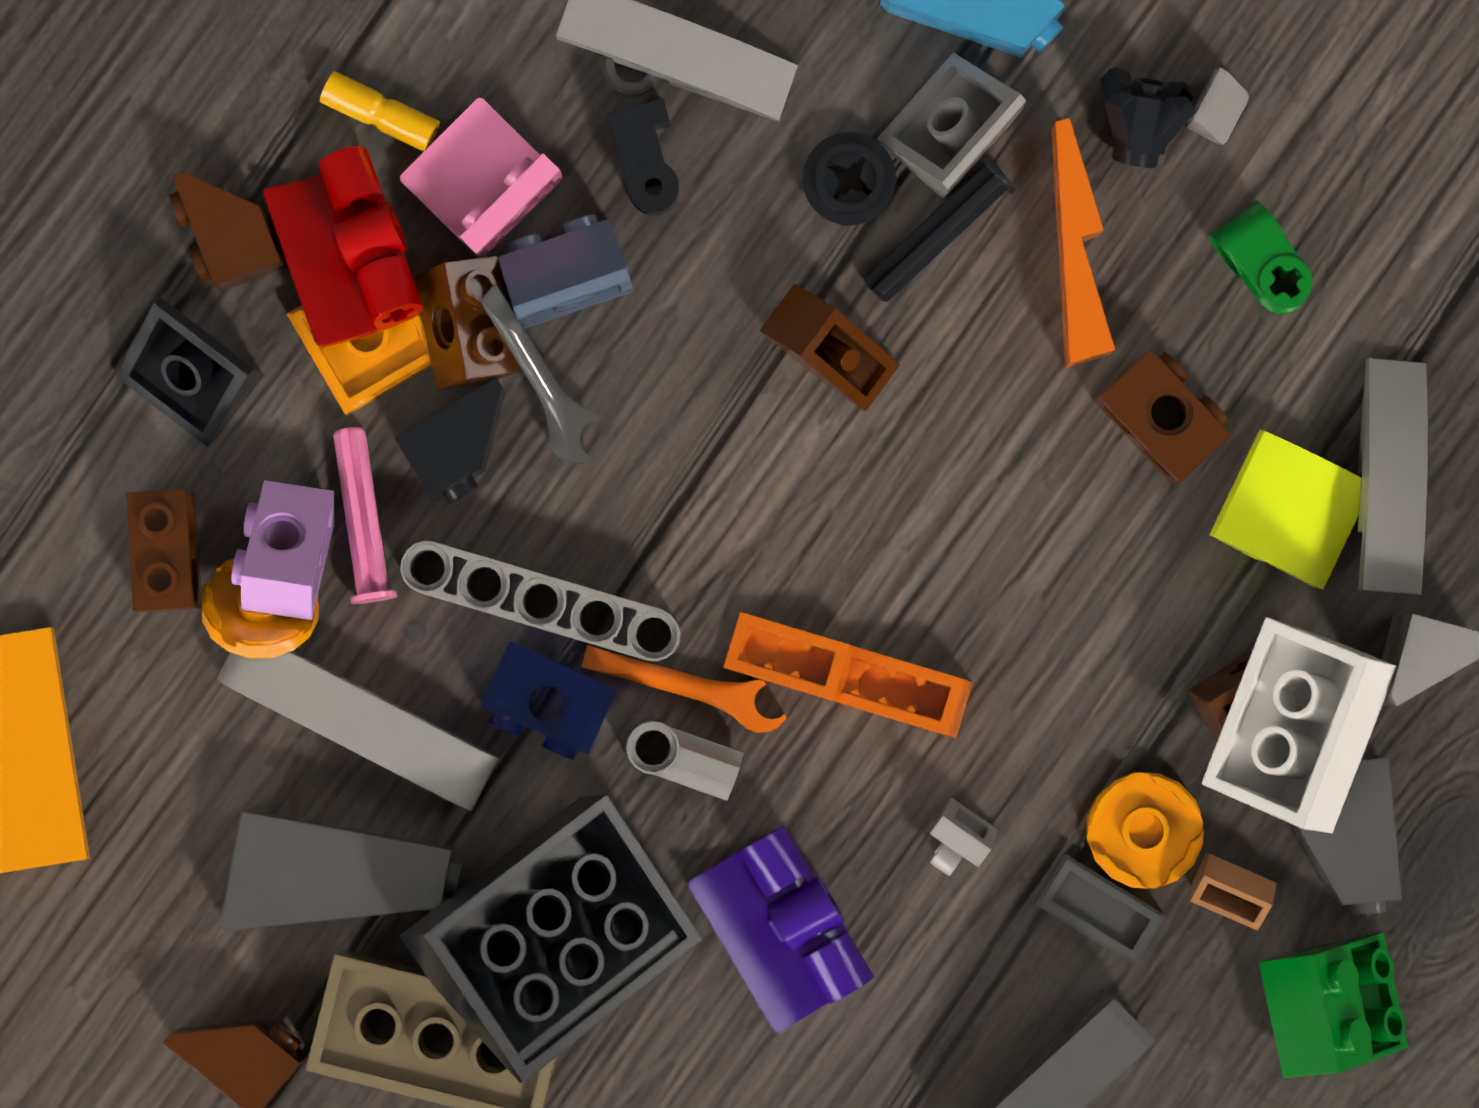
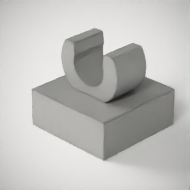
[930,798,999,876]

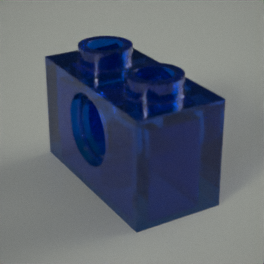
[480,642,619,760]

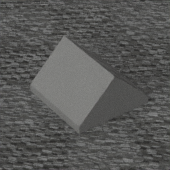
[877,53,1026,200]
[1381,614,1479,706]

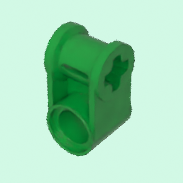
[1209,200,1312,315]

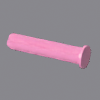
[333,427,398,604]

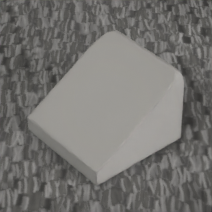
[1186,68,1249,145]

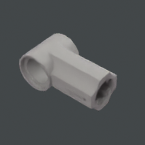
[625,720,744,801]

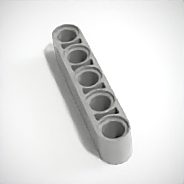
[400,541,681,661]
[216,651,499,811]

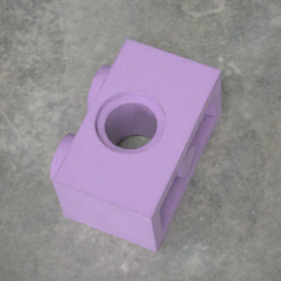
[232,480,334,620]

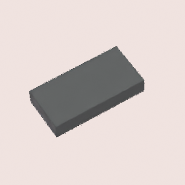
[1034,854,1166,966]

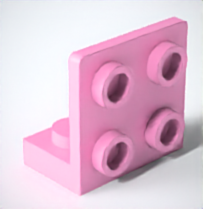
[400,98,563,258]

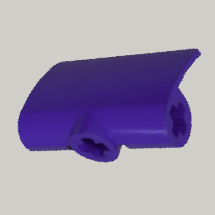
[688,825,874,1034]

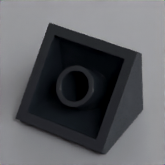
[116,297,264,447]

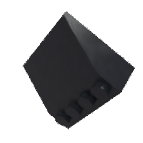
[400,794,703,1083]

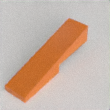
[1051,118,1115,368]
[723,612,973,738]

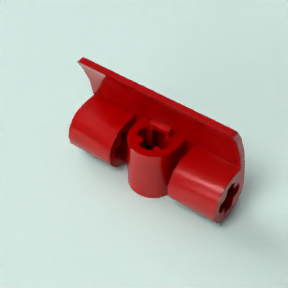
[263,146,424,348]

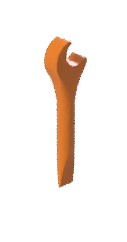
[581,645,786,733]

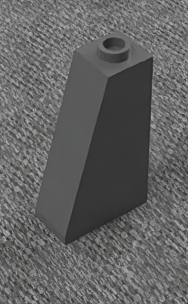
[219,810,463,931]
[983,989,1156,1108]

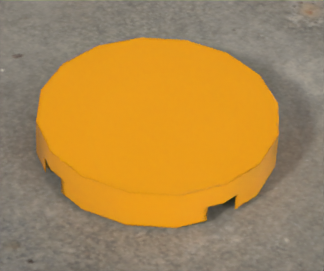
[202,558,319,658]
[1086,772,1204,889]

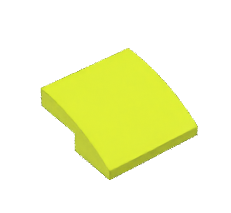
[1209,430,1362,590]

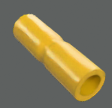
[320,71,440,152]

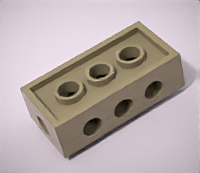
[305,950,557,1108]

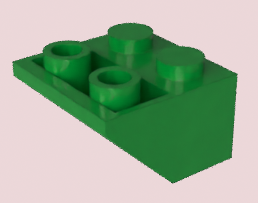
[1258,932,1409,1078]

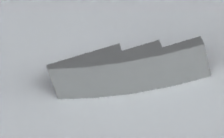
[556,0,798,122]
[1357,358,1428,595]

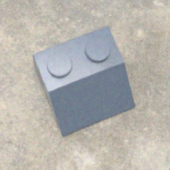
[498,215,634,329]

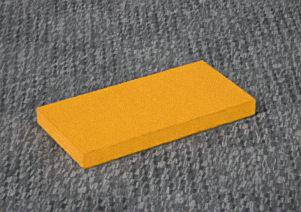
[0,627,90,873]

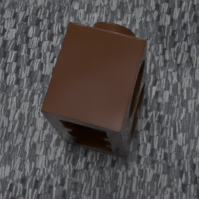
[126,489,202,613]

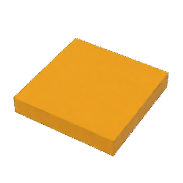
[287,305,432,416]

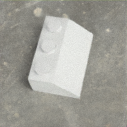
[1201,617,1397,833]

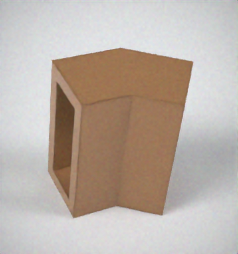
[1190,852,1277,931]

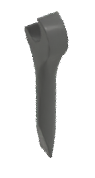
[479,285,598,464]

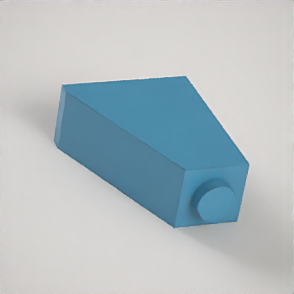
[880,0,1065,58]

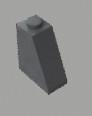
[1289,757,1402,915]

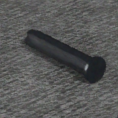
[864,156,1016,302]

